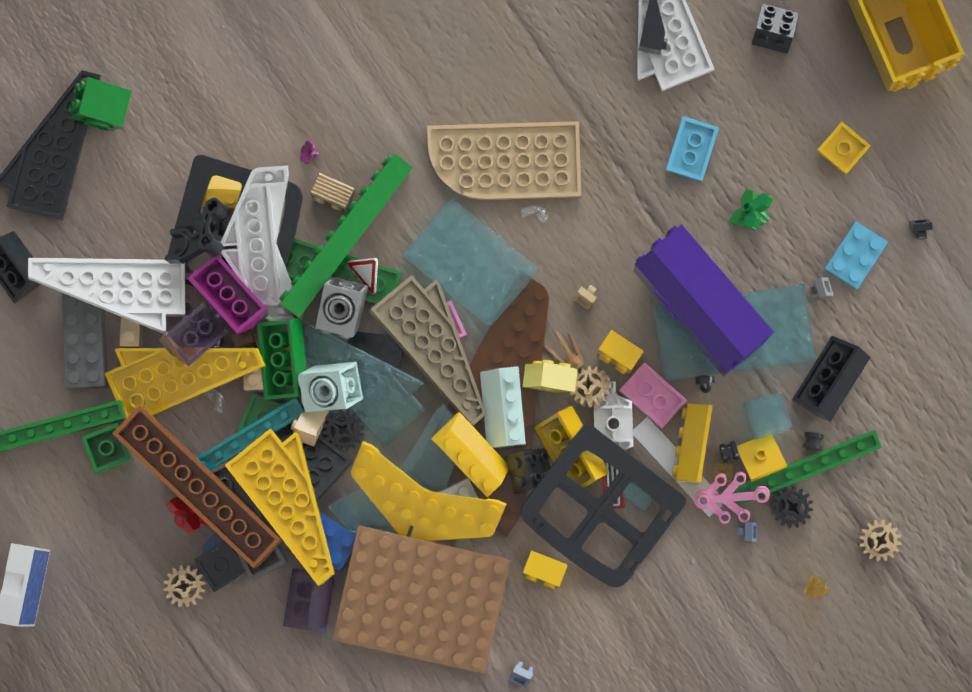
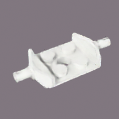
[593,382,634,468]

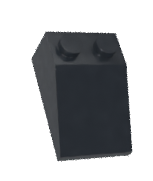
[343,331,404,379]

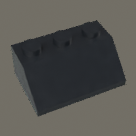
[0,231,40,303]

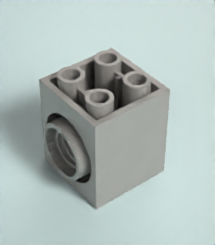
[315,277,368,339]

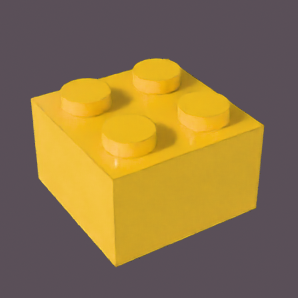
[597,330,644,374]
[523,551,568,589]

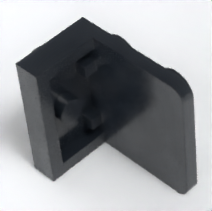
[751,4,798,54]
[505,448,550,494]

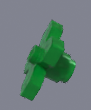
[729,189,774,231]

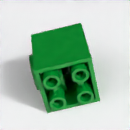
[69,77,132,131]

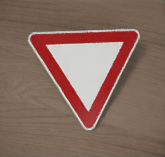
[347,258,378,294]

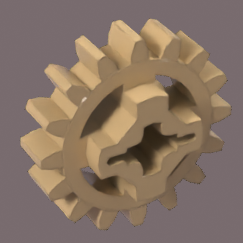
[570,366,611,408]
[858,519,902,562]
[163,565,206,607]

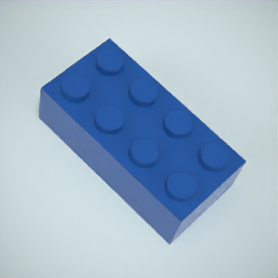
[274,512,356,572]

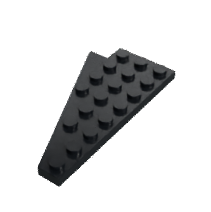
[0,70,101,221]

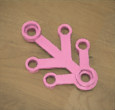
[694,472,770,524]

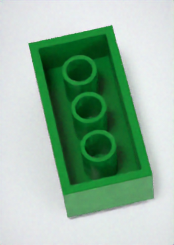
[257,319,307,400]

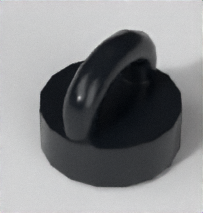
[695,375,715,393]

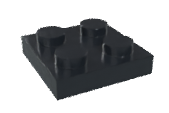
[194,540,246,592]

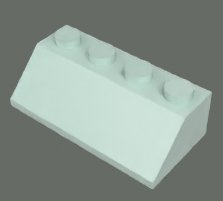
[480,367,526,448]

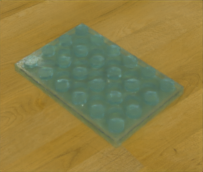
[403,198,539,328]

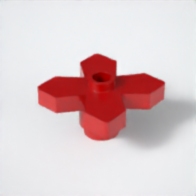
[166,496,207,534]

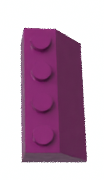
[187,255,269,334]

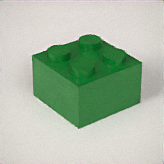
[81,423,134,474]

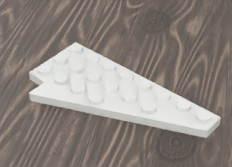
[637,0,715,91]
[28,258,185,334]

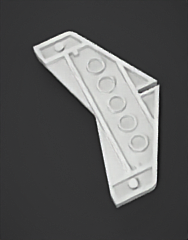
[221,165,303,321]

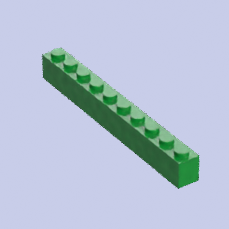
[278,154,413,319]

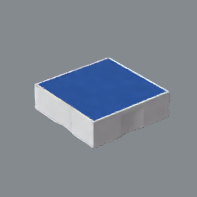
[0,543,50,627]

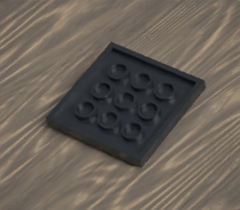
[276,418,353,502]

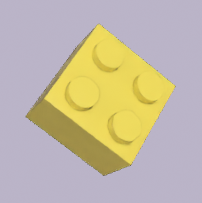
[523,360,578,393]

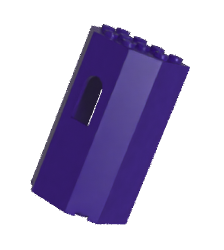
[633,224,774,377]

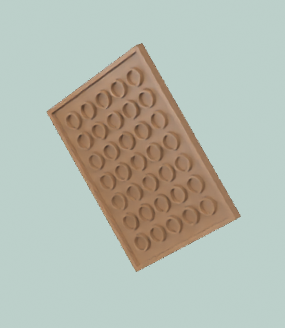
[332,525,511,674]

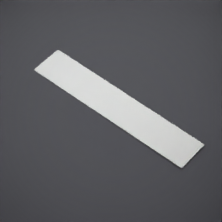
[633,417,723,517]

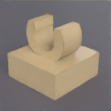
[573,285,597,311]

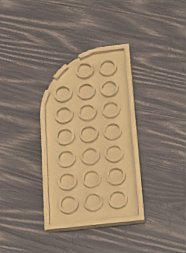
[427,121,581,200]

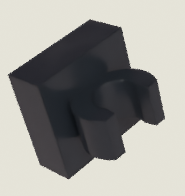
[909,219,933,240]

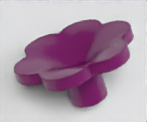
[300,140,318,164]

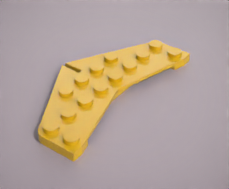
[351,441,506,541]

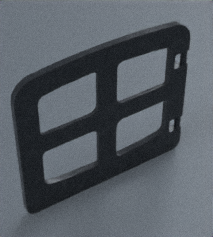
[168,154,303,287]
[521,424,686,587]

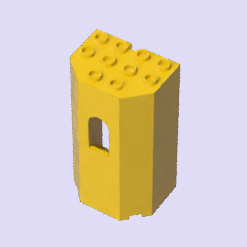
[848,0,965,92]

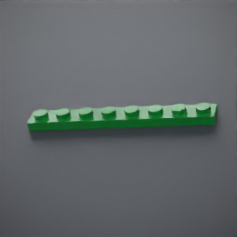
[0,400,126,452]
[733,430,882,506]

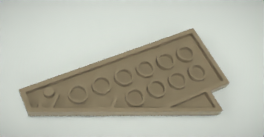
[369,275,486,426]

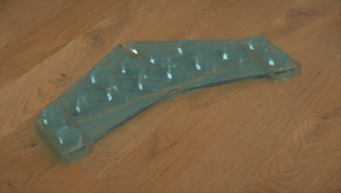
[328,404,455,532]

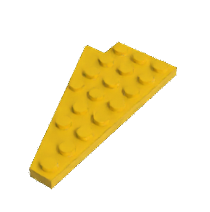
[105,348,265,419]
[225,428,335,586]

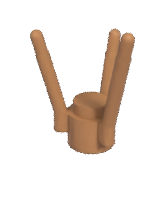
[543,331,584,369]

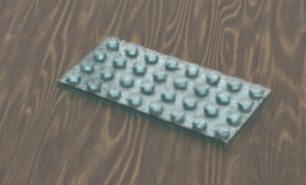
[653,284,817,381]

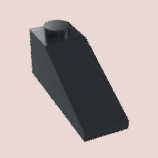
[638,0,668,55]

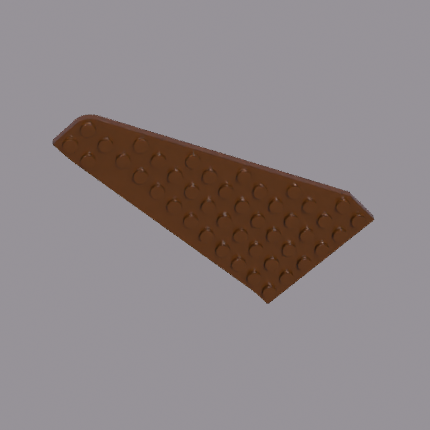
[410,272,549,537]

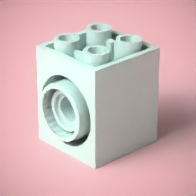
[298,362,363,412]

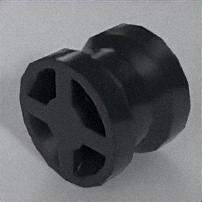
[802,432,824,451]
[719,441,739,463]

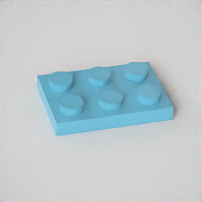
[666,116,719,182]
[824,221,888,290]

